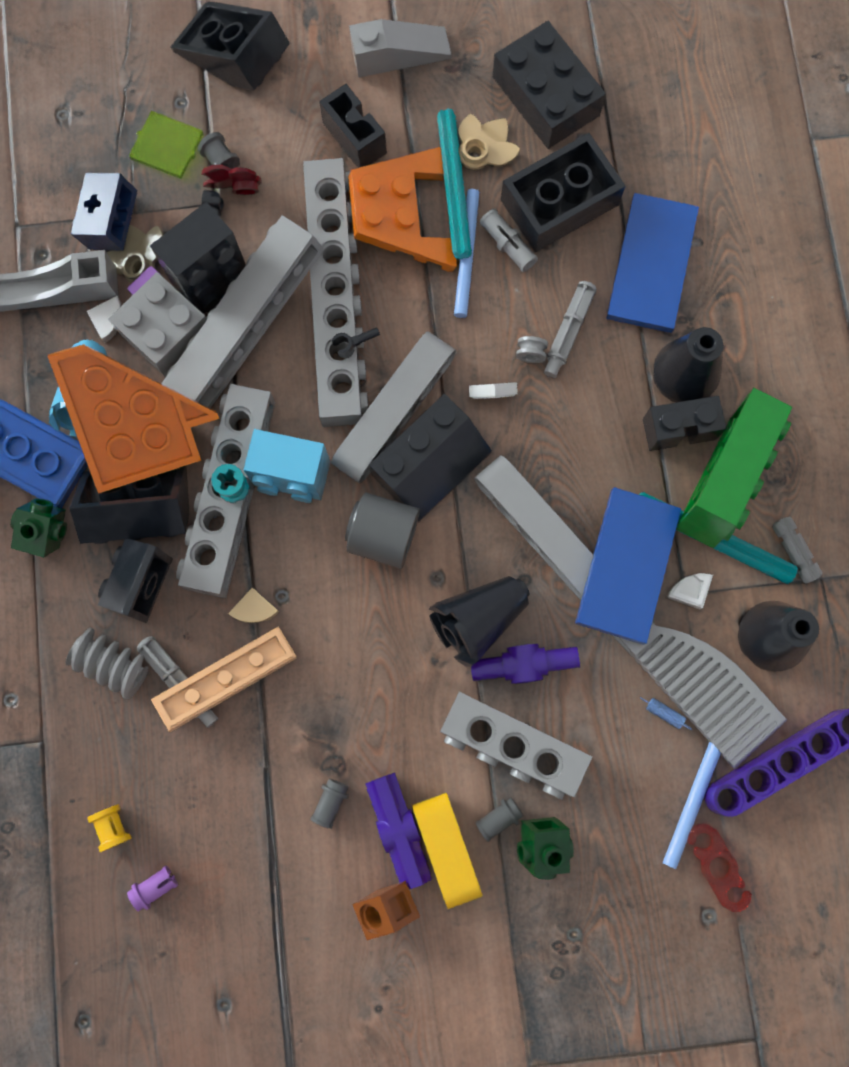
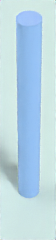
[454,189,480,318]
[663,742,721,869]

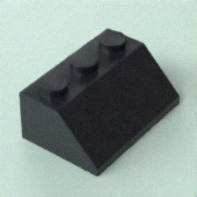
[369,393,492,523]
[69,466,190,544]

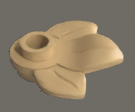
[458,114,520,170]

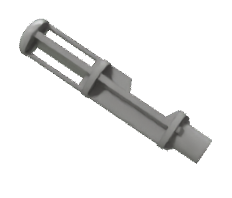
[544,281,597,378]
[137,636,219,728]

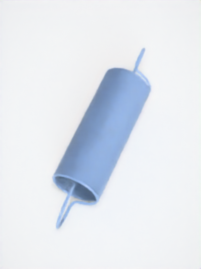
[640,697,692,730]

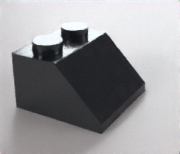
[98,539,173,623]

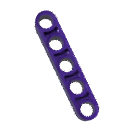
[704,709,849,817]

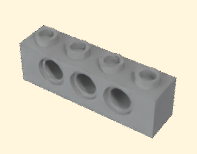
[440,692,592,800]

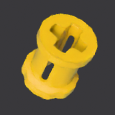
[87,804,132,852]

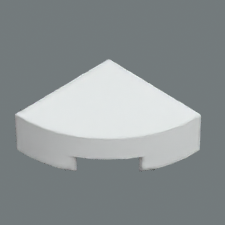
[87,296,122,343]
[469,382,517,399]
[667,573,713,610]

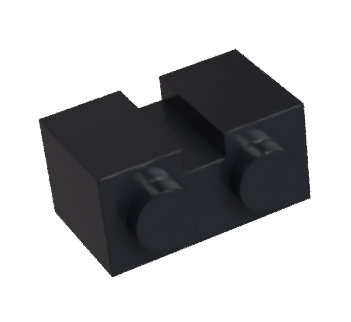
[319,84,387,168]
[643,396,727,451]

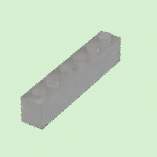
[161,215,324,409]

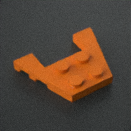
[348,147,457,272]

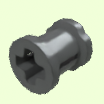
[198,132,240,169]

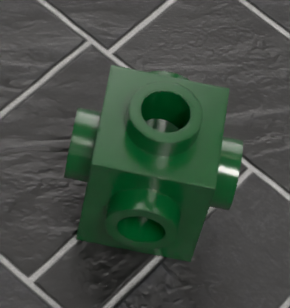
[10,499,67,558]
[517,817,574,880]

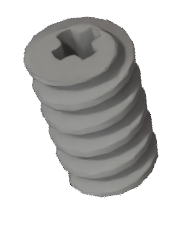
[66,628,148,699]

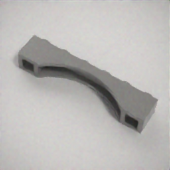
[0,250,119,312]

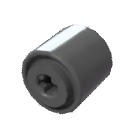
[345,493,420,569]

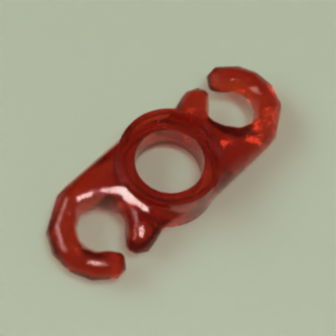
[687,824,752,912]

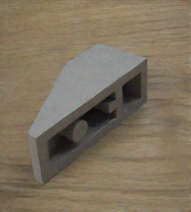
[349,19,452,78]

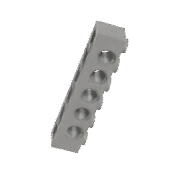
[176,384,275,598]

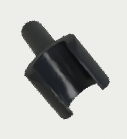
[201,190,224,217]
[332,327,380,358]

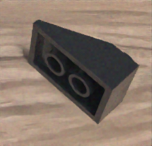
[171,1,290,91]

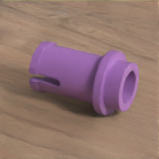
[127,866,178,911]

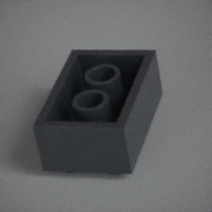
[492,20,606,149]
[501,133,625,253]
[150,202,246,314]

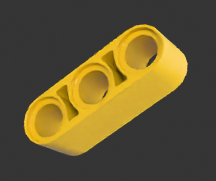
[412,793,483,909]

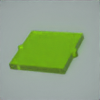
[129,111,204,179]

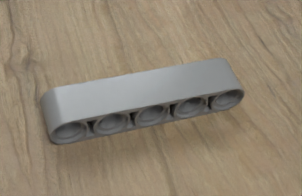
[331,331,457,483]

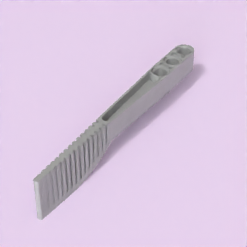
[474,455,787,769]

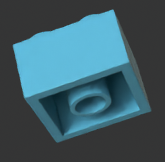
[243,429,331,503]

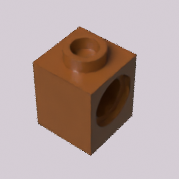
[352,881,420,940]

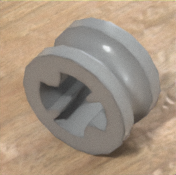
[516,336,548,363]

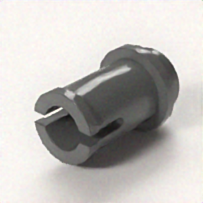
[310,778,349,829]
[475,798,524,842]

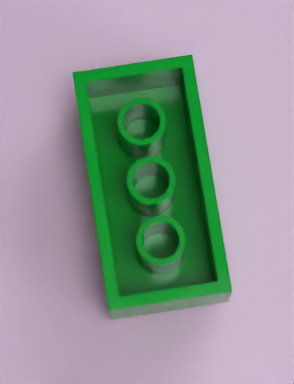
[676,387,793,548]

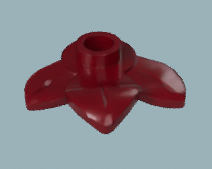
[201,164,261,195]

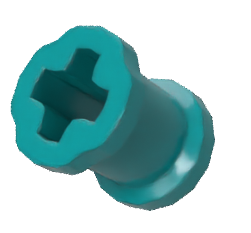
[211,464,250,503]

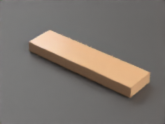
[151,626,296,732]

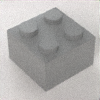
[108,272,207,377]

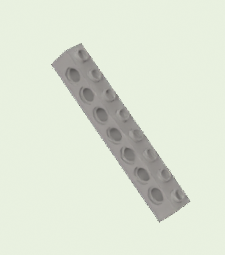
[303,158,368,427]

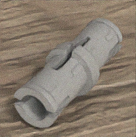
[480,208,538,272]

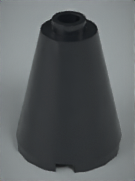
[653,327,724,403]
[429,576,530,667]
[738,601,819,672]

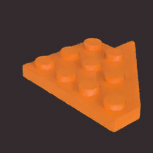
[48,344,219,494]

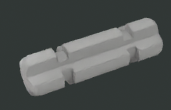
[773,516,823,583]

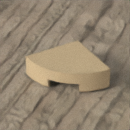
[228,588,279,623]

